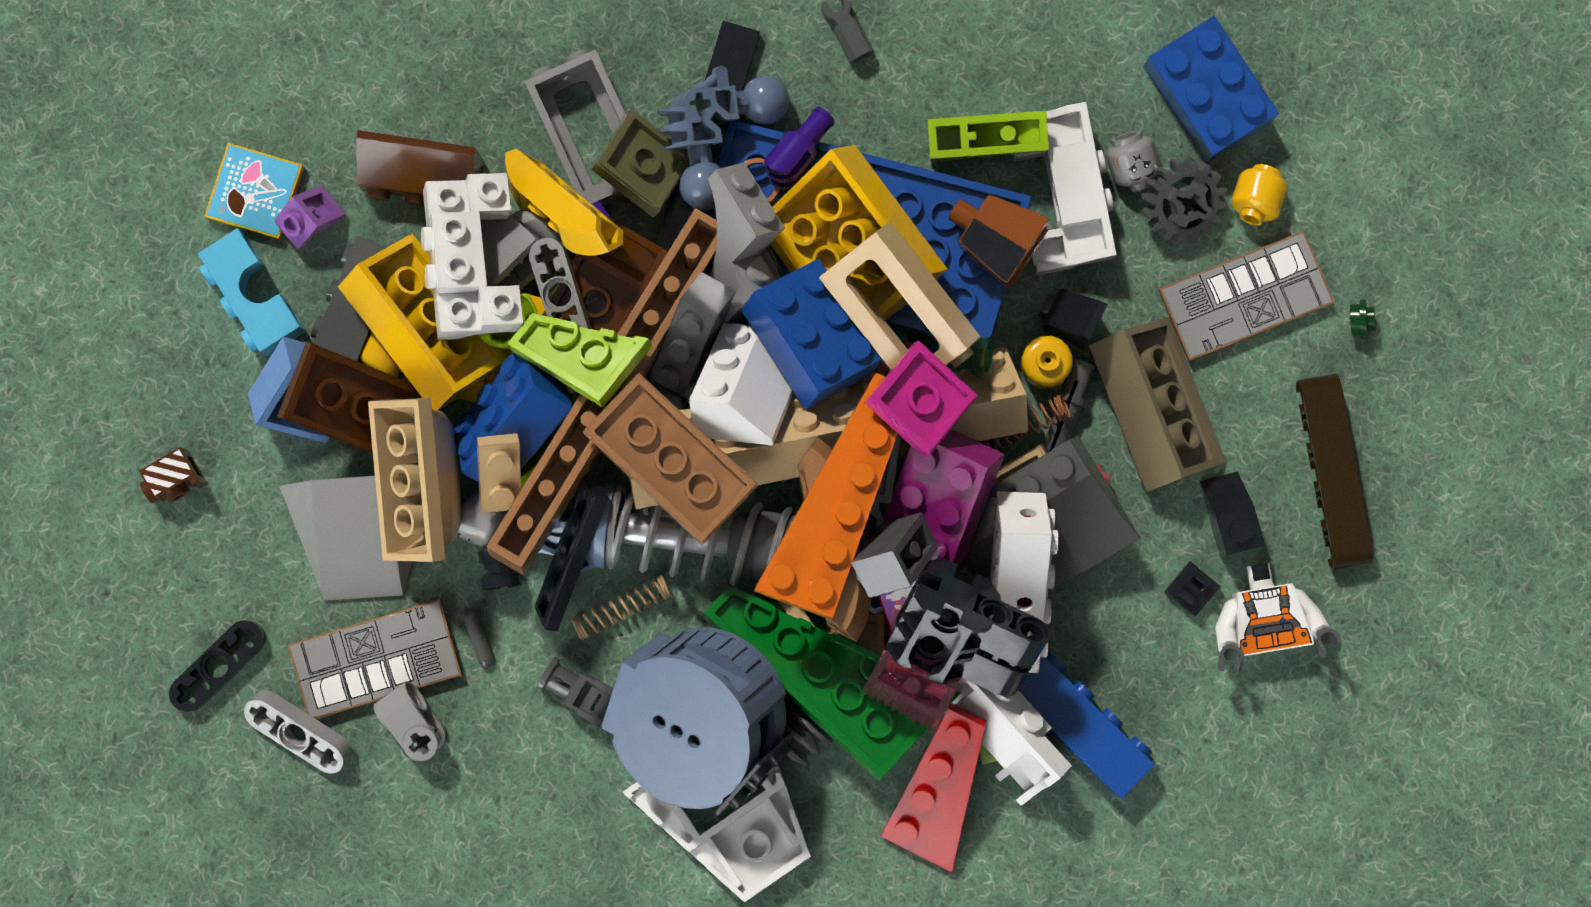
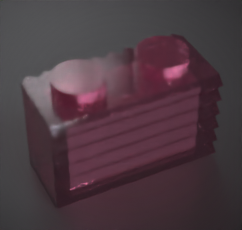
[862,649,957,730]

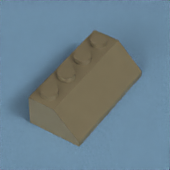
[1089,317,1226,492]

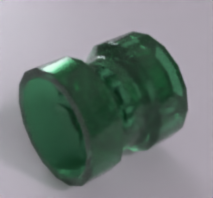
[946,336,994,377]

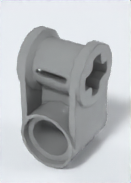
[374,681,446,761]

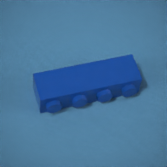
[1018,652,1155,799]

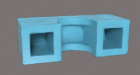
[197,228,306,356]

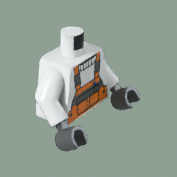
[1215,563,1341,671]

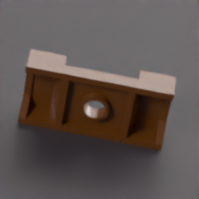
[542,215,668,334]

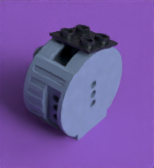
[601,627,796,816]

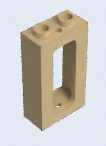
[819,222,980,370]

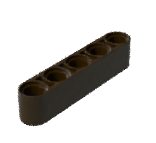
[1296,373,1373,570]

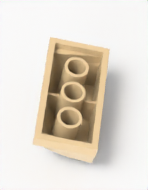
[368,398,462,562]

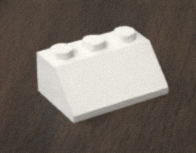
[689,323,794,445]

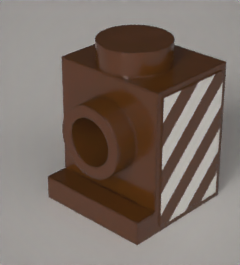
[139,447,207,503]

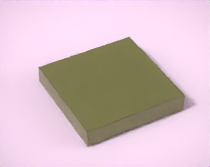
[591,109,689,217]

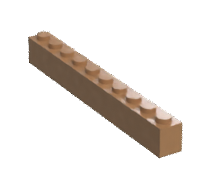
[486,208,717,576]

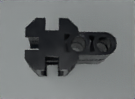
[885,558,1050,697]

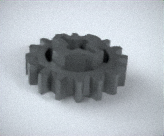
[1141,157,1227,244]

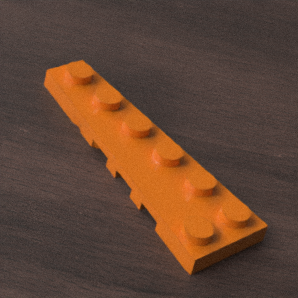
[754,373,898,620]

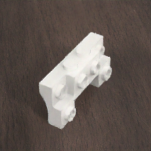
[1012,102,1117,275]
[421,173,523,340]
[926,673,1072,806]

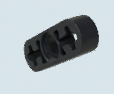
[169,620,265,712]

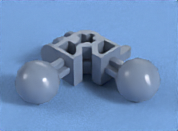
[657,66,790,211]

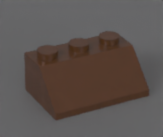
[356,130,485,207]

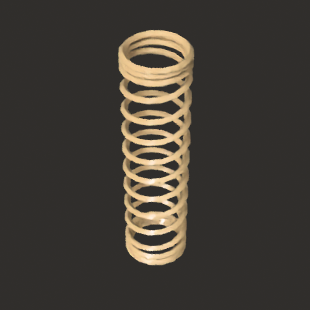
[571,575,673,641]

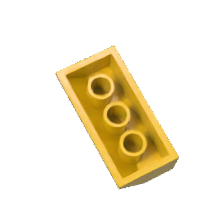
[338,233,507,410]

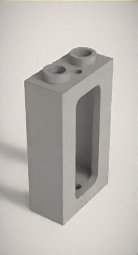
[524,49,626,206]

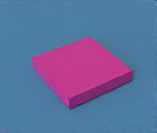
[864,340,978,458]

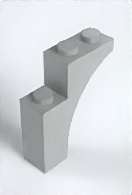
[708,162,785,325]

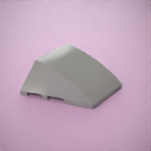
[279,476,413,601]

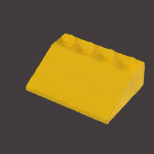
[770,145,948,321]

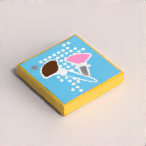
[204,143,304,240]

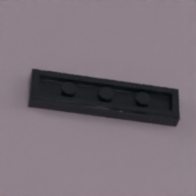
[534,475,608,632]

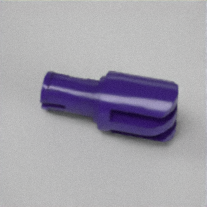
[764,107,835,191]

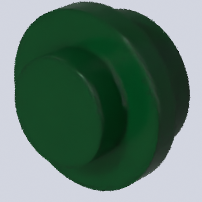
[1350,300,1376,339]

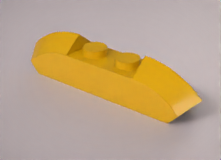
[505,148,623,256]

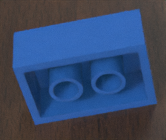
[1143,15,1279,163]
[741,258,883,411]
[453,353,573,482]

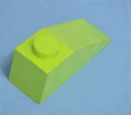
[928,111,1049,162]

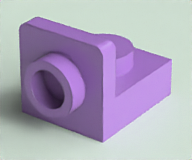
[275,185,346,249]

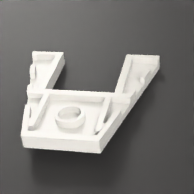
[623,765,811,902]

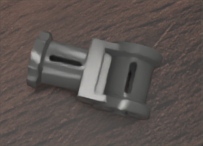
[537,657,613,728]

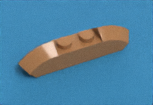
[797,437,872,642]

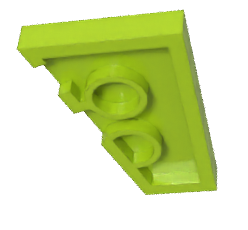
[507,313,652,408]

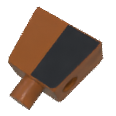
[948,195,1051,290]

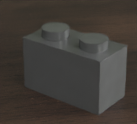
[851,512,939,598]

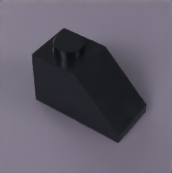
[1038,289,1108,349]
[1199,471,1265,557]

